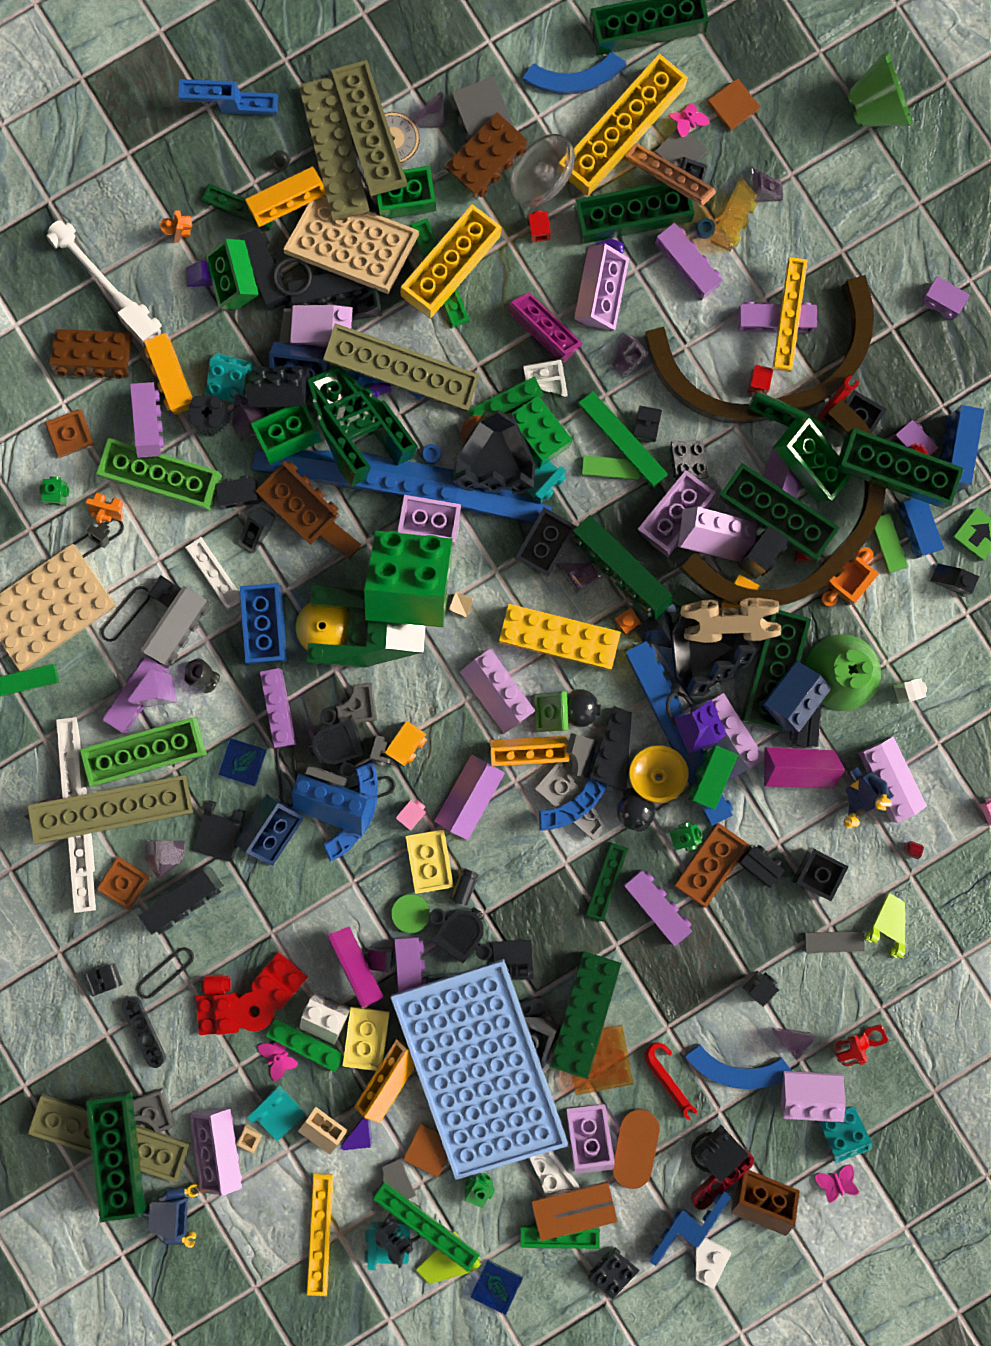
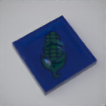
[218,738,268,786]
[470,1259,523,1315]

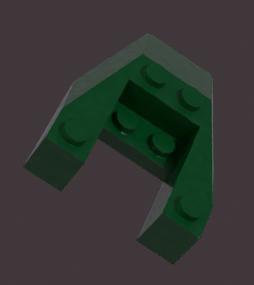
[307,366,418,487]
[307,585,425,668]

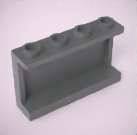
[450,76,514,143]

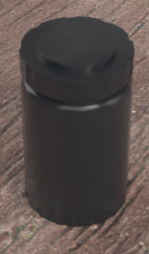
[449,868,479,906]

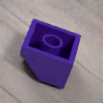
[674,700,726,754]

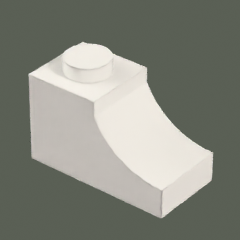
[894,678,927,704]

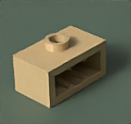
[298,1107,347,1155]

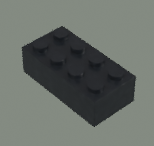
[138,867,224,935]

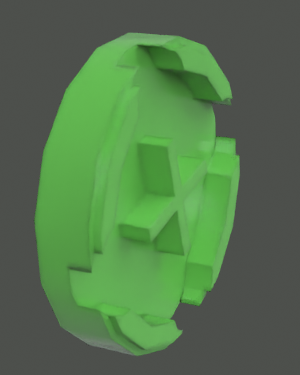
[392,894,430,933]

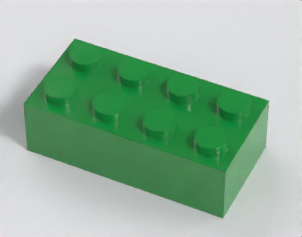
[773,418,851,502]

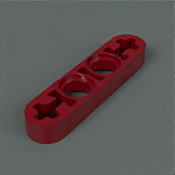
[691,1149,754,1210]

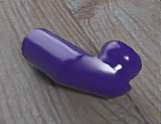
[596,238,624,254]
[369,384,391,398]

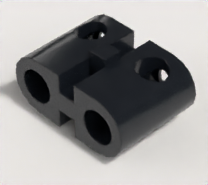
[633,405,662,442]
[147,575,181,608]
[84,963,123,997]

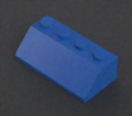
[292,773,375,836]

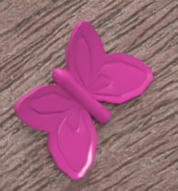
[669,104,709,137]
[258,1042,298,1081]
[815,1165,859,1203]

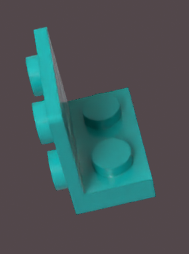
[206,353,254,404]
[247,1085,305,1141]
[819,1107,872,1164]

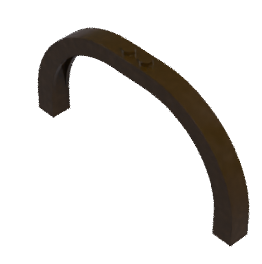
[644,275,874,424]
[679,399,886,607]

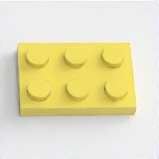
[406,829,454,894]
[343,1006,390,1071]

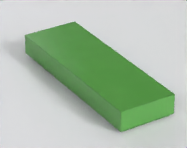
[582,455,639,480]
[874,513,908,574]

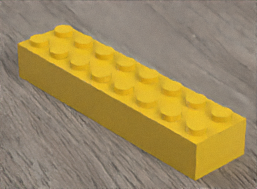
[560,53,688,197]

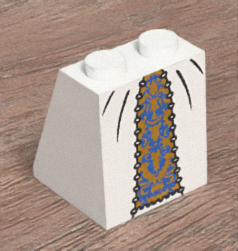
[299,992,350,1045]

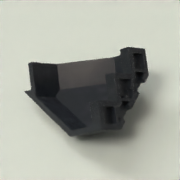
[452,410,536,494]
[670,610,757,697]

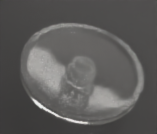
[510,134,575,207]

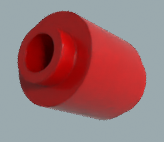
[201,974,231,995]

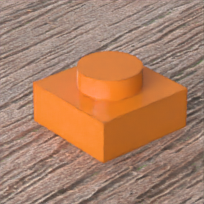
[614,608,641,635]

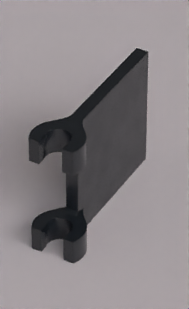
[193,800,246,862]

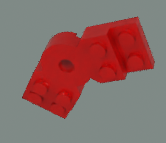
[196,951,309,1036]

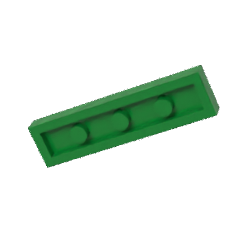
[468,376,544,417]
[266,1018,344,1072]
[521,1225,600,1249]

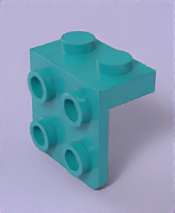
[526,461,566,504]
[364,1222,410,1270]

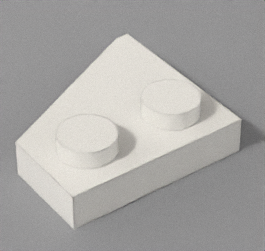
[523,359,568,396]
[695,1238,731,1289]

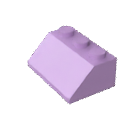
[398,495,461,546]
[780,1071,846,1122]

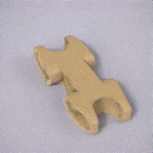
[681,598,781,643]

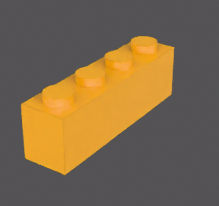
[245,167,326,227]
[144,333,193,415]
[490,736,569,766]
[354,1039,415,1123]

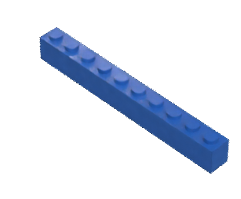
[624,641,733,826]

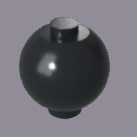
[567,689,601,727]
[617,788,656,832]

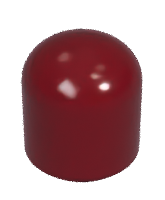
[903,841,924,859]

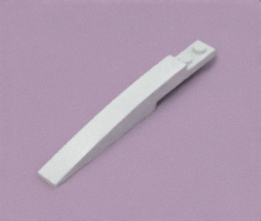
[56,717,96,913]

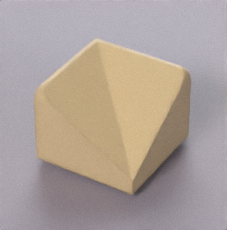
[449,592,474,618]
[236,1124,262,1154]

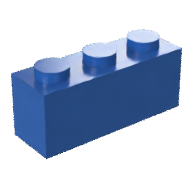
[898,498,944,559]

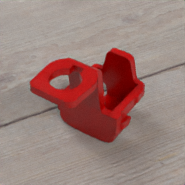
[834,1024,889,1067]

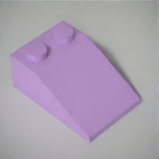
[290,305,352,348]
[566,1104,615,1174]

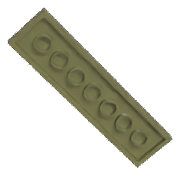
[331,60,407,196]
[299,76,370,221]
[323,323,479,412]
[28,775,193,845]
[28,1094,190,1183]

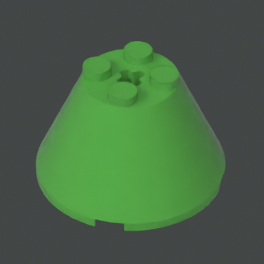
[847,50,913,126]
[805,634,881,711]

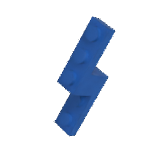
[178,79,278,115]
[649,1191,732,1267]

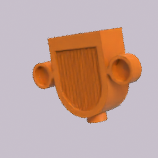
[821,547,879,607]

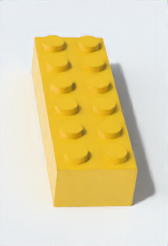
[401,204,502,319]
[499,604,621,671]

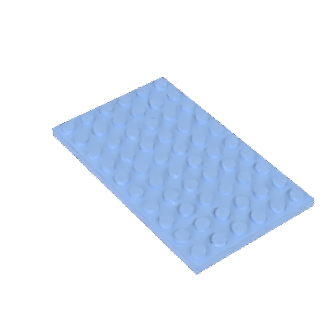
[391,959,568,1180]

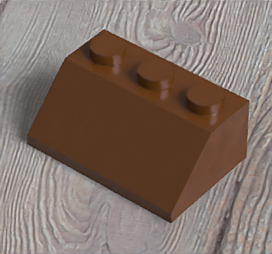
[731,1170,800,1236]

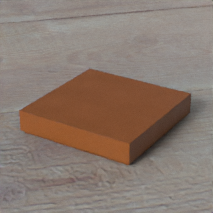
[708,79,760,131]
[45,409,95,458]
[96,856,151,910]
[403,1123,448,1177]

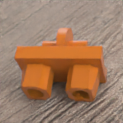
[160,211,192,242]
[86,493,123,525]

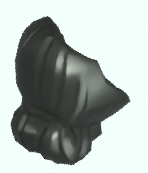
[184,658,220,694]

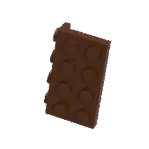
[445,112,527,200]
[49,329,132,379]
[256,460,340,545]

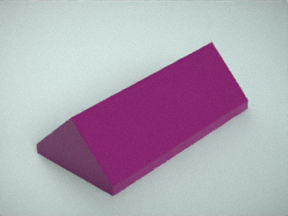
[509,292,583,365]
[764,747,845,789]
[328,927,384,1009]

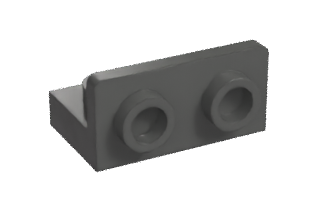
[370,735,392,766]

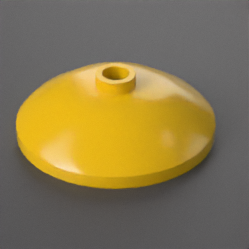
[296,602,349,650]
[630,746,688,803]

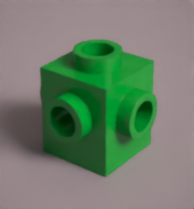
[39,476,70,506]
[669,822,702,851]
[464,1173,495,1208]

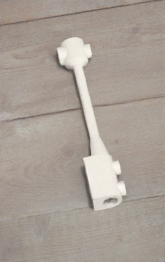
[46,221,162,348]

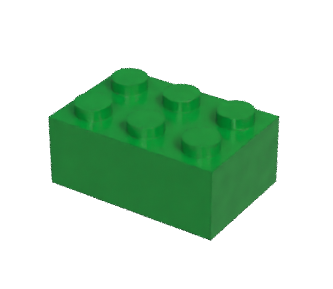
[377,166,437,219]
[205,239,259,309]
[513,395,573,468]
[251,405,322,465]
[687,745,738,810]

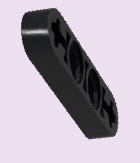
[122,996,166,1068]

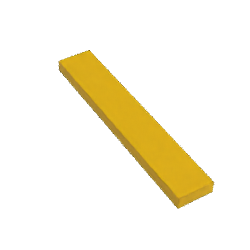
[772,257,808,372]
[307,1173,333,1296]

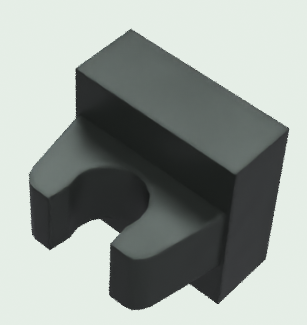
[87,522,110,549]

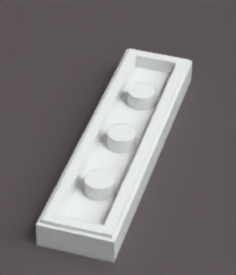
[185,537,241,610]

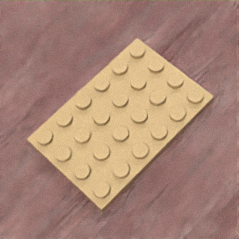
[284,195,419,294]
[0,544,117,671]

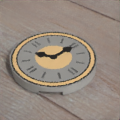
[384,111,421,166]

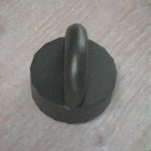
[270,150,291,171]

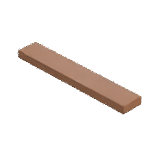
[624,143,716,206]

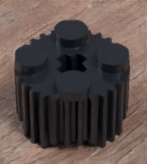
[187,393,230,436]

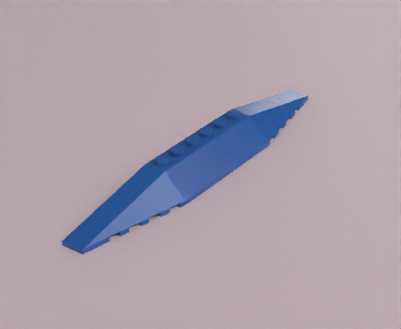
[252,450,552,524]

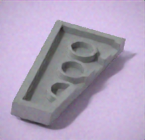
[534,762,606,840]

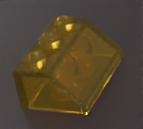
[710,178,758,252]

